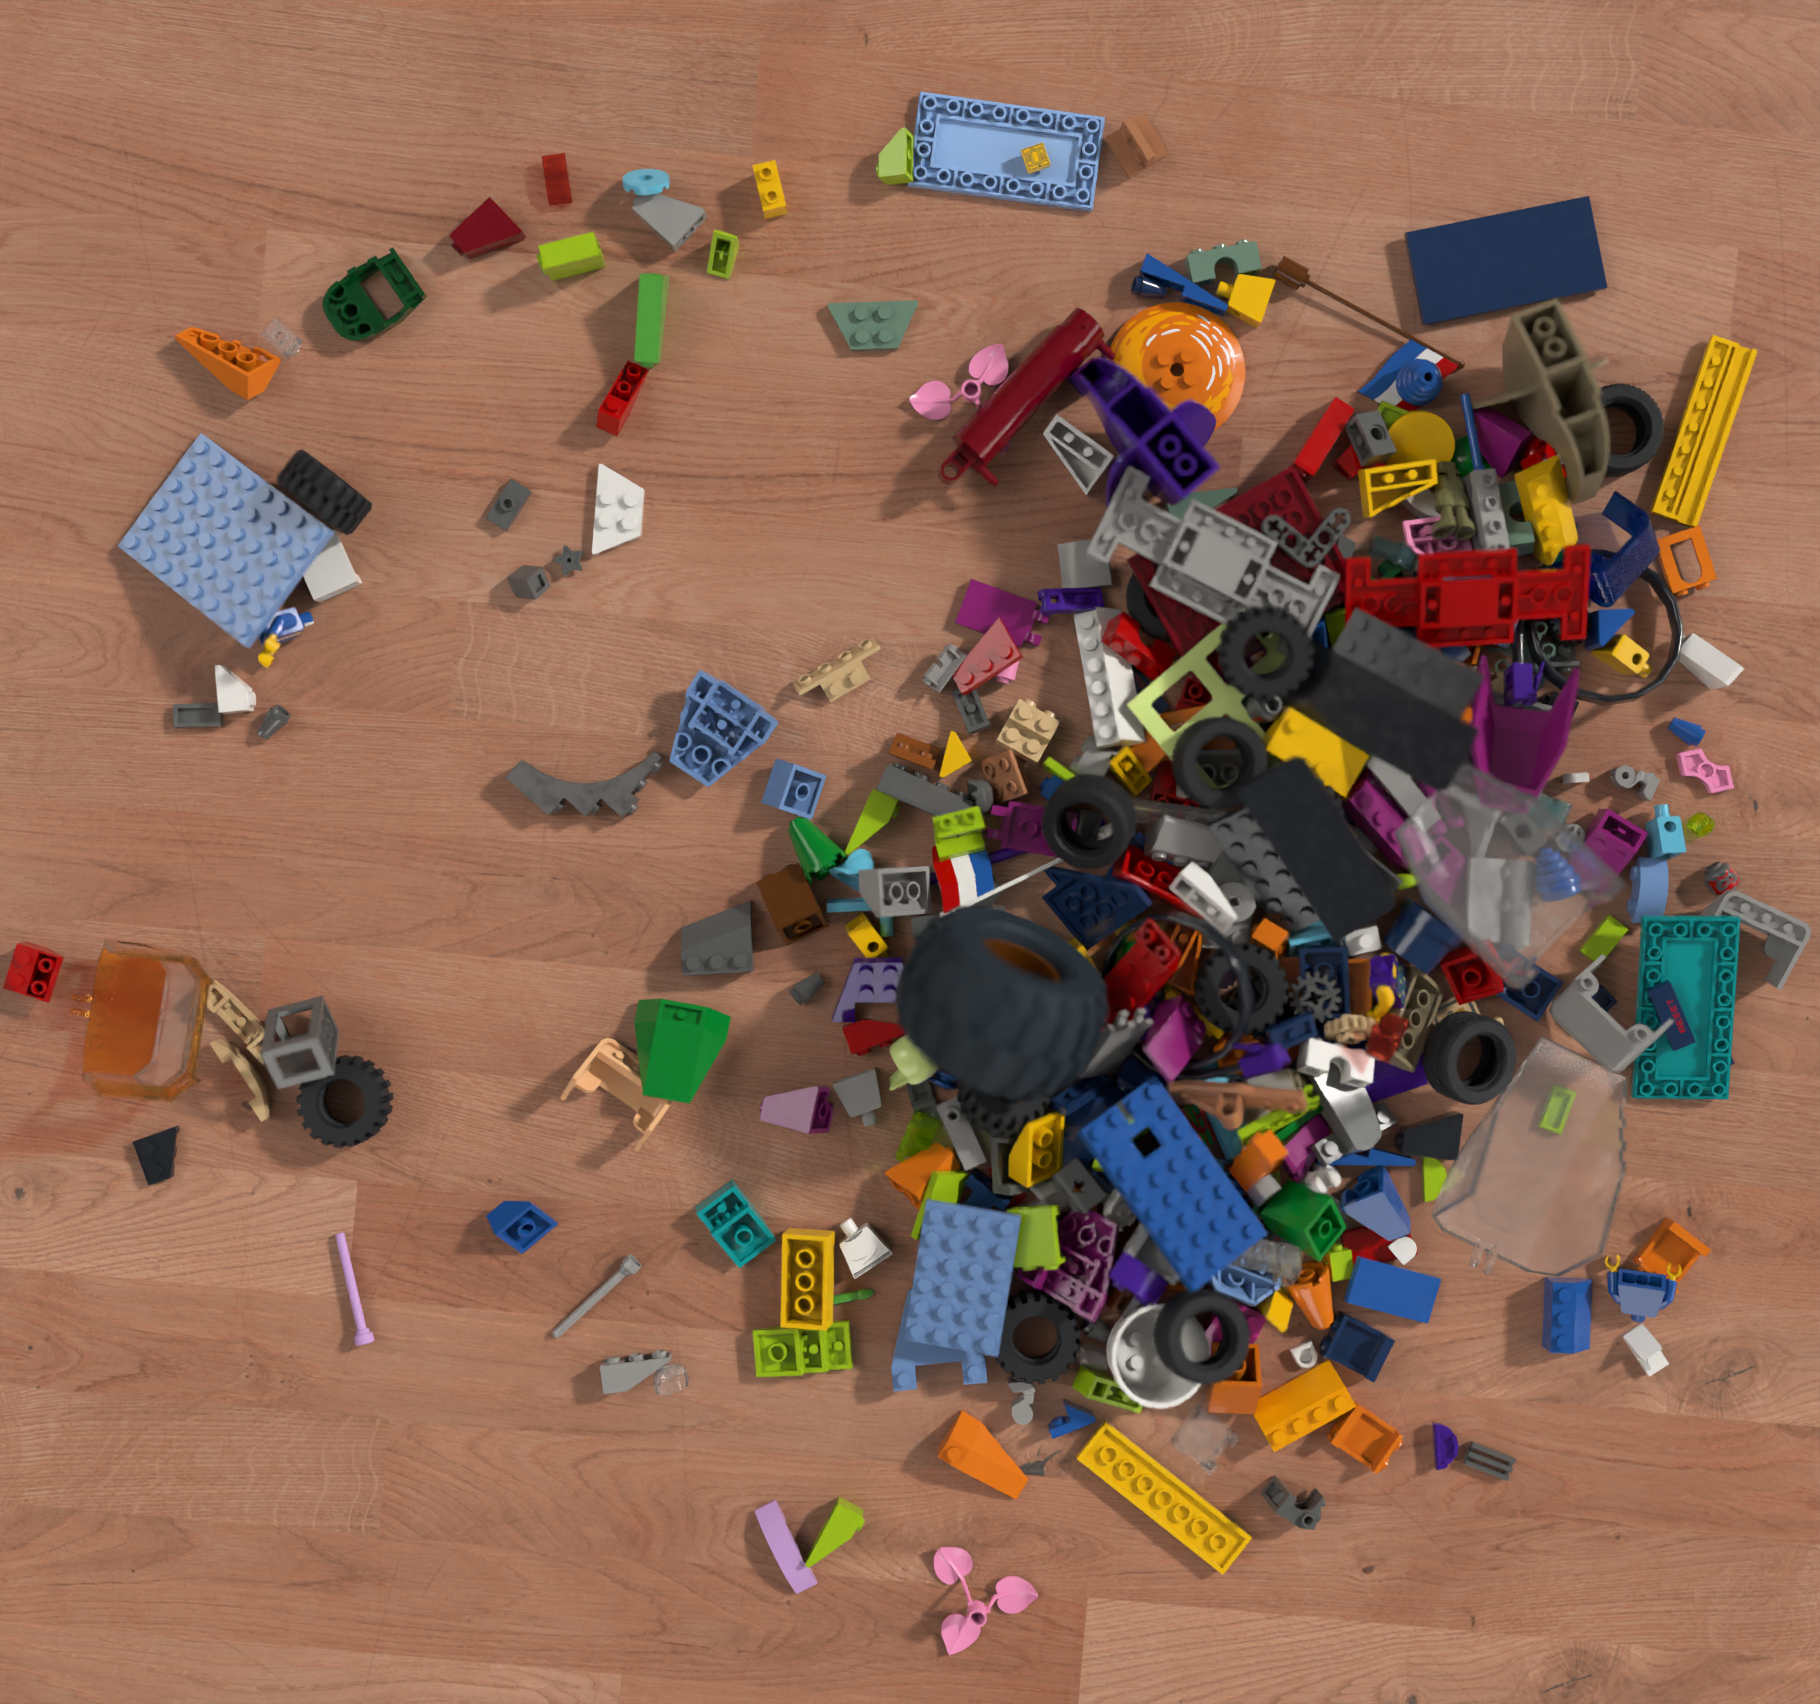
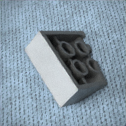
[681,900,755,975]

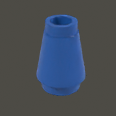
[1667,717,1706,747]

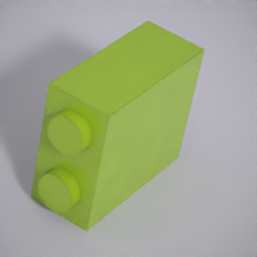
[536,231,606,281]

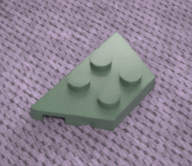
[828,300,918,351]

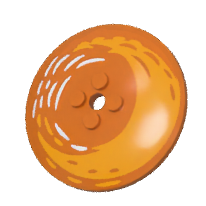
[1107,302,1245,431]

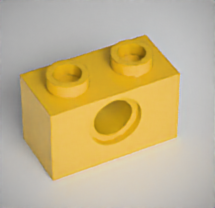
[752,160,788,219]

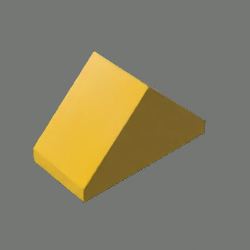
[939,731,972,778]

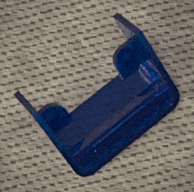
[1550,491,1660,608]

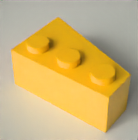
[1358,459,1438,518]

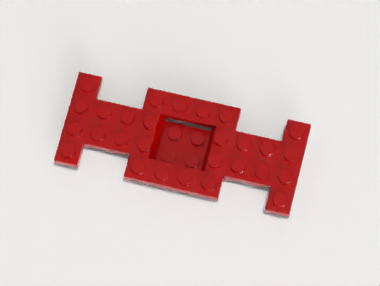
[1344,544,1591,647]

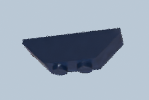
[1063,1085,1128,1170]

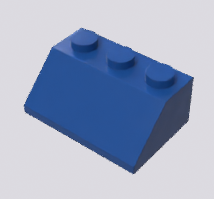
[1542,1277,1592,1354]

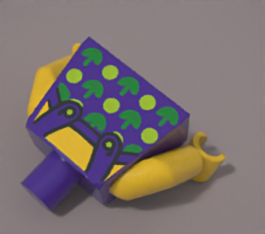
[1366,953,1407,1026]

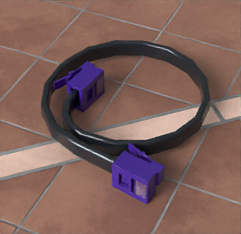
[1503,549,1684,707]
[1101,912,1290,1081]

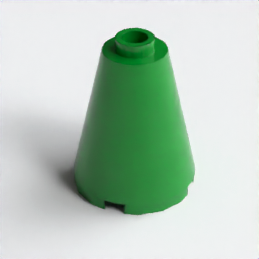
[788,817,848,884]

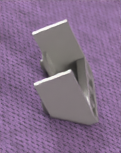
[1700,890,1811,990]
[1549,954,1674,1073]

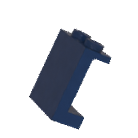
[1251,999,1318,1049]
[1319,1311,1395,1382]

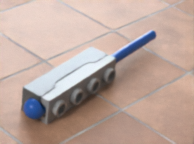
[1460,393,1510,550]

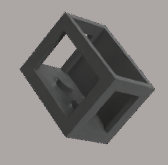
[261,996,339,1089]

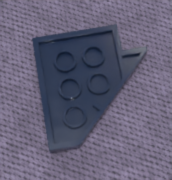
[1042,866,1153,951]

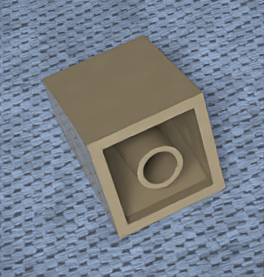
[1243,1069,1309,1126]

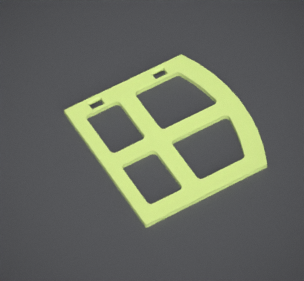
[1126,608,1286,810]

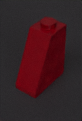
[449,197,526,259]

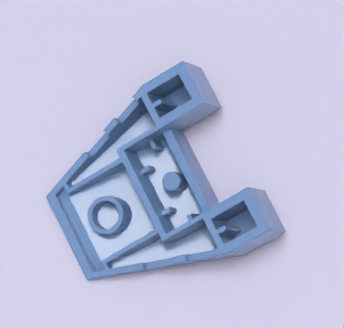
[891,1289,987,1391]

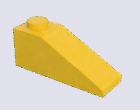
[1109,746,1152,796]
[1256,1284,1294,1333]

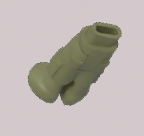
[1431,461,1475,541]

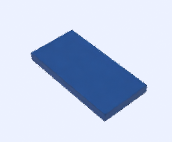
[1344,1256,1442,1324]

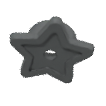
[554,545,583,576]

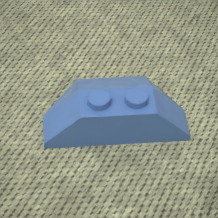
[1208,1253,1281,1307]

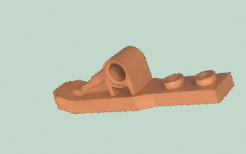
[1164,1079,1307,1130]

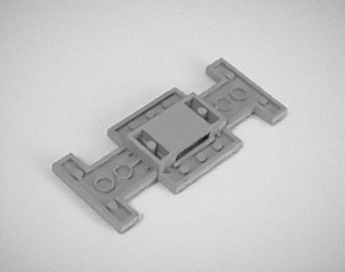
[1085,466,1341,656]

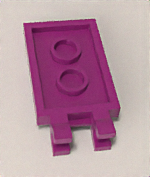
[955,579,1050,648]
[985,801,1079,858]

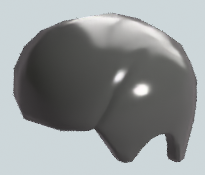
[967,779,994,815]

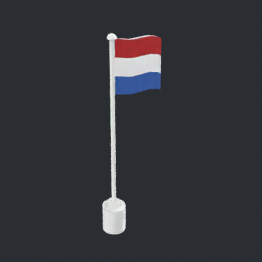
[932,823,1135,917]

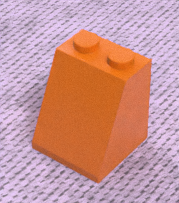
[1206,1342,1262,1414]

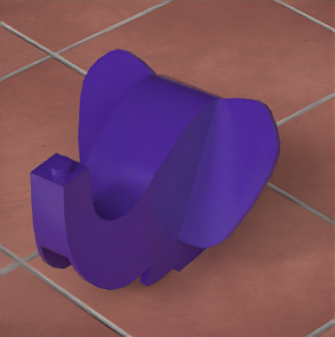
[1068,357,1220,508]

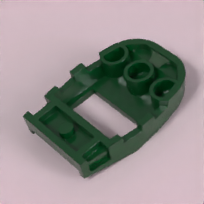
[323,248,427,342]

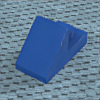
[1048,1399,1096,1439]

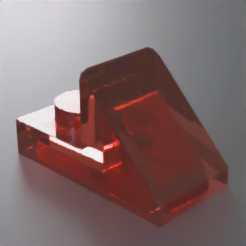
[1366,1012,1410,1064]

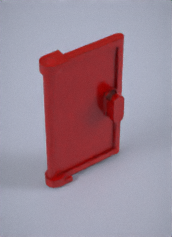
[1340,1226,1418,1267]

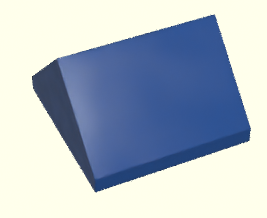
[1584,609,1635,651]

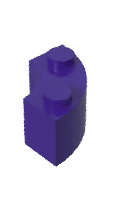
[1109,1251,1169,1306]

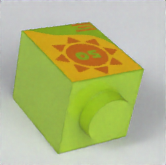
[1321,1244,1354,1282]

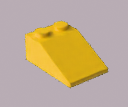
[1008,1111,1065,1188]

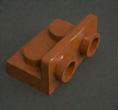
[889,733,940,770]

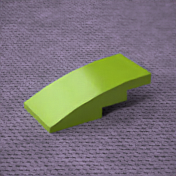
[753,1320,853,1377]

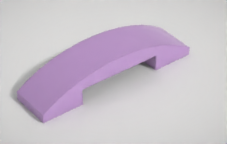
[755,1499,818,1594]

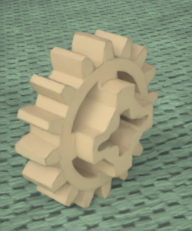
[1324,1014,1377,1045]

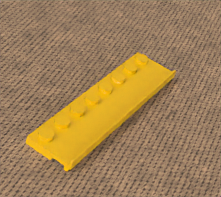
[1649,335,1757,528]

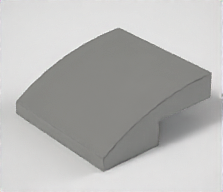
[1057,539,1113,588]

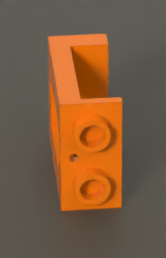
[1647,525,1717,598]

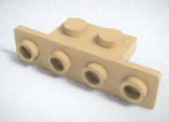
[793,637,881,702]

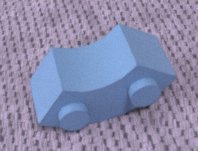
[1626,857,1669,923]

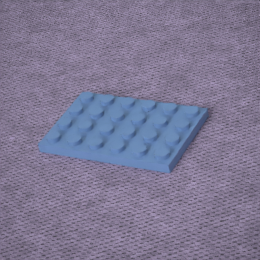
[904,1199,1021,1357]

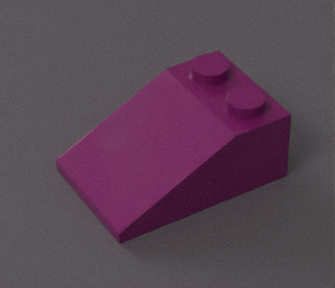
[1143,994,1207,1083]

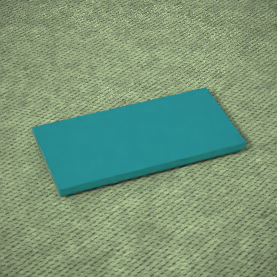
[1631,915,1741,1100]

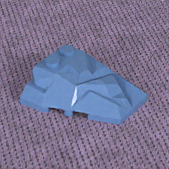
[669,669,779,787]

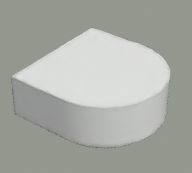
[1562,772,1589,783]
[1387,1237,1417,1265]
[1289,1340,1317,1368]

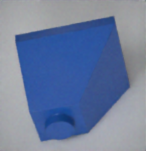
[486,1201,558,1254]

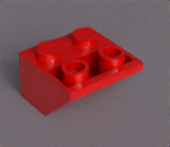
[3,942,64,1002]

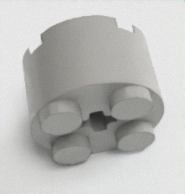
[1068,735,1119,776]

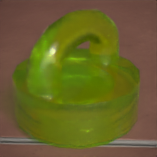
[1687,812,1715,838]

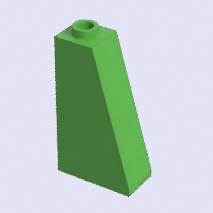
[634,273,669,367]

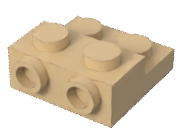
[995,699,1060,766]

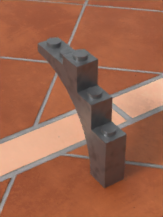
[506,751,664,817]

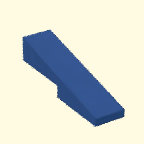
[1138,253,1228,316]
[1314,1147,1416,1166]

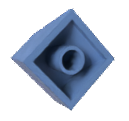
[761,758,826,820]

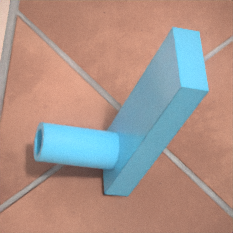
[827,897,894,937]

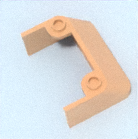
[560,1038,673,1152]

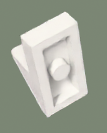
[1622,1323,1669,1377]

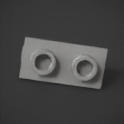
[922,643,967,693]

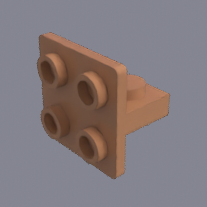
[1105,114,1168,178]
[981,749,1033,804]

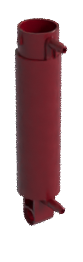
[938,308,1116,486]

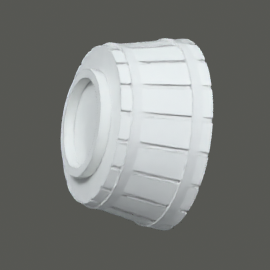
[1106,1304,1210,1409]

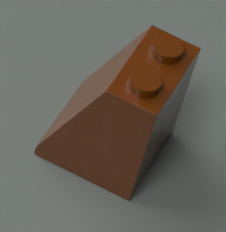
[756,863,829,945]

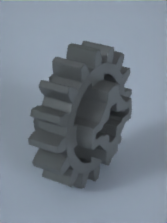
[1289,971,1341,1023]

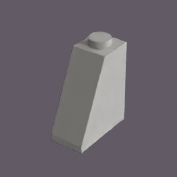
[632,194,707,252]

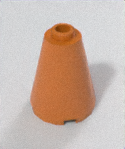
[1283,1261,1334,1330]

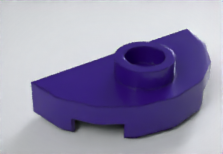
[1432,1422,1459,1471]

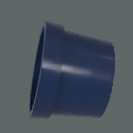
[1382,897,1465,974]

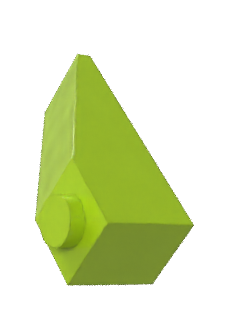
[845,789,901,855]
[1072,1365,1143,1413]
[805,1497,865,1568]

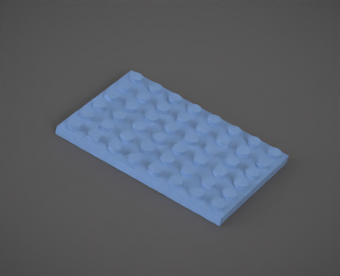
[118,433,335,649]

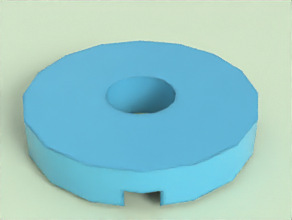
[622,169,670,195]

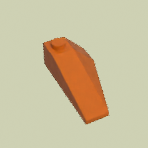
[175,327,281,400]
[937,1410,1029,1499]

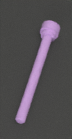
[335,1232,374,1346]

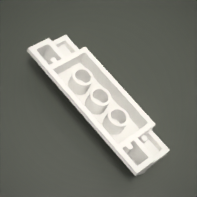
[1074,607,1146,749]

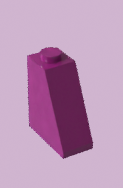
[1465,406,1532,478]

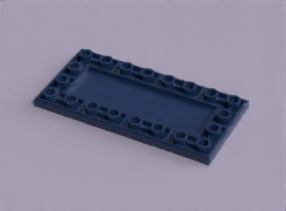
[1404,196,1607,326]

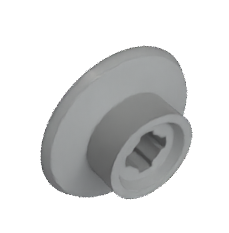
[1219,882,1256,922]

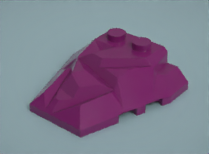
[1016,1210,1119,1322]

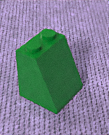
[1260,1180,1346,1262]

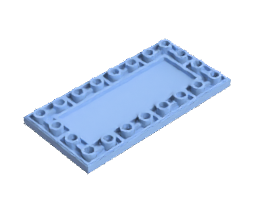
[907,92,1105,212]

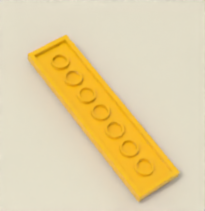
[1076,1420,1252,1575]

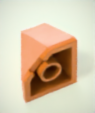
[884,1142,960,1210]

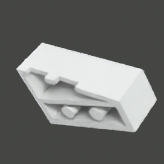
[1043,415,1114,496]

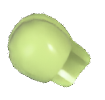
[889,1035,939,1091]

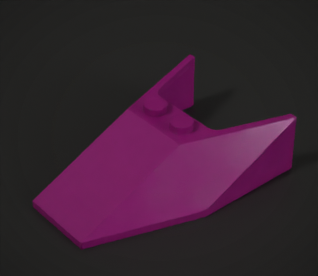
[1470,655,1579,812]

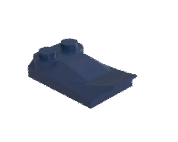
[1491,944,1564,1022]
[1299,946,1351,1029]

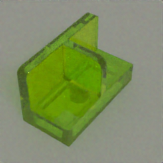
[895,1110,939,1162]

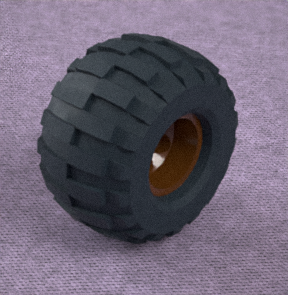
[895,906,1108,1101]

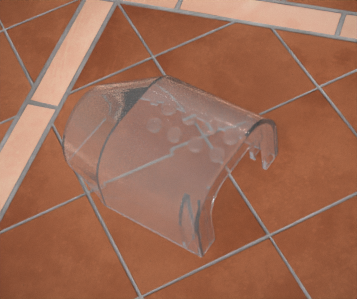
[1394,764,1626,989]

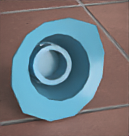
[829,849,874,892]

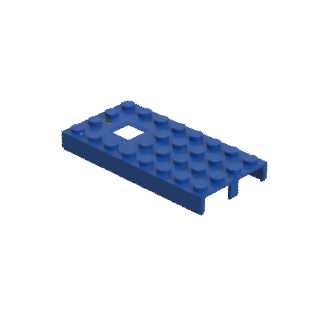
[1077,1076,1267,1292]

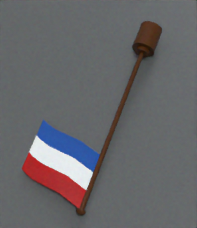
[1272,256,1465,412]

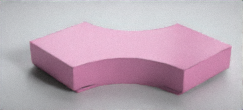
[1676,748,1734,794]

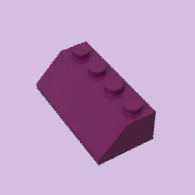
[1340,769,1427,869]

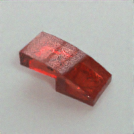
[542,153,573,206]

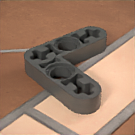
[1260,508,1351,568]

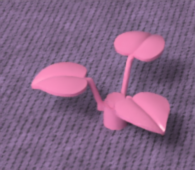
[909,344,1011,455]
[934,1547,1038,1655]

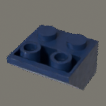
[1112,1055,1167,1094]

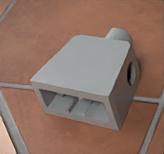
[833,1067,882,1127]

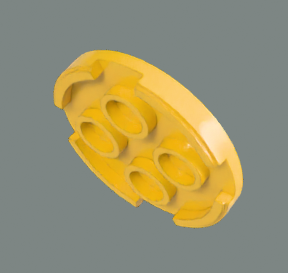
[1386,410,1455,471]

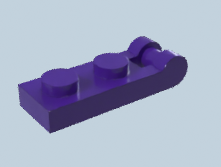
[1037,588,1105,616]

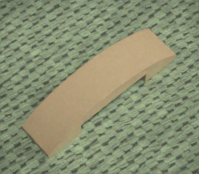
[197,980,277,1065]
[209,1039,272,1122]

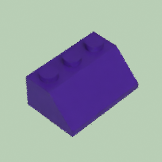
[1365,1053,1428,1103]

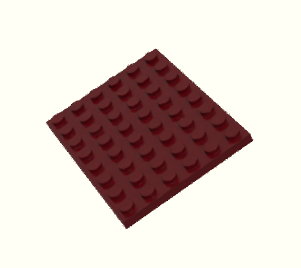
[1127,465,1345,684]

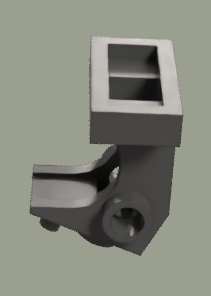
[1260,1475,1326,1530]

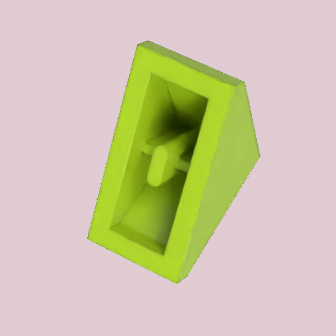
[707,230,740,279]

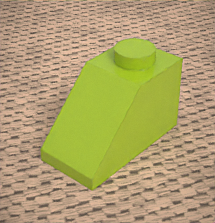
[876,128,913,185]

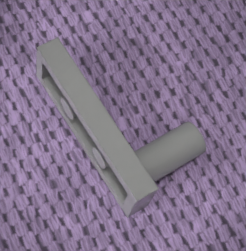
[936,1096,987,1171]

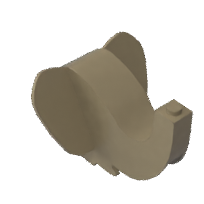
[1472,298,1609,505]

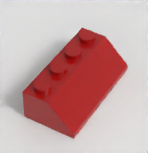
[1112,843,1204,918]

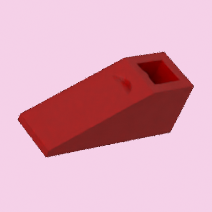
[596,360,649,437]
[842,1018,906,1056]

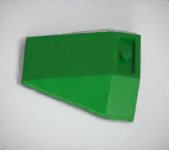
[634,999,731,1104]

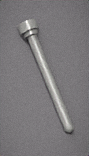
[552,1254,642,1338]

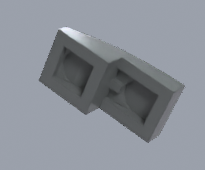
[906,1079,939,1127]

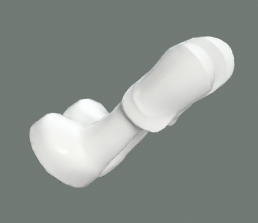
[1299,1162,1341,1193]

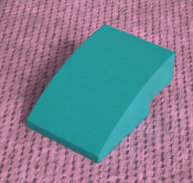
[695,1179,777,1268]

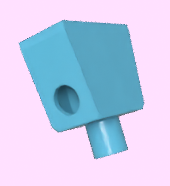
[1646,804,1686,860]

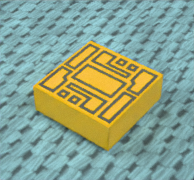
[1020,142,1051,174]

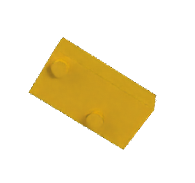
[1262,707,1369,797]
[780,1228,835,1331]

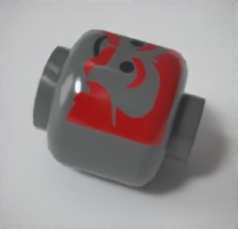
[1247,696,1283,724]
[1702,861,1740,896]

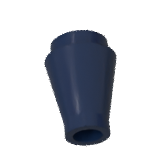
[1131,274,1168,299]

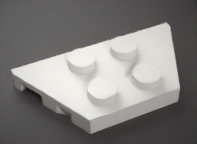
[592,464,645,555]

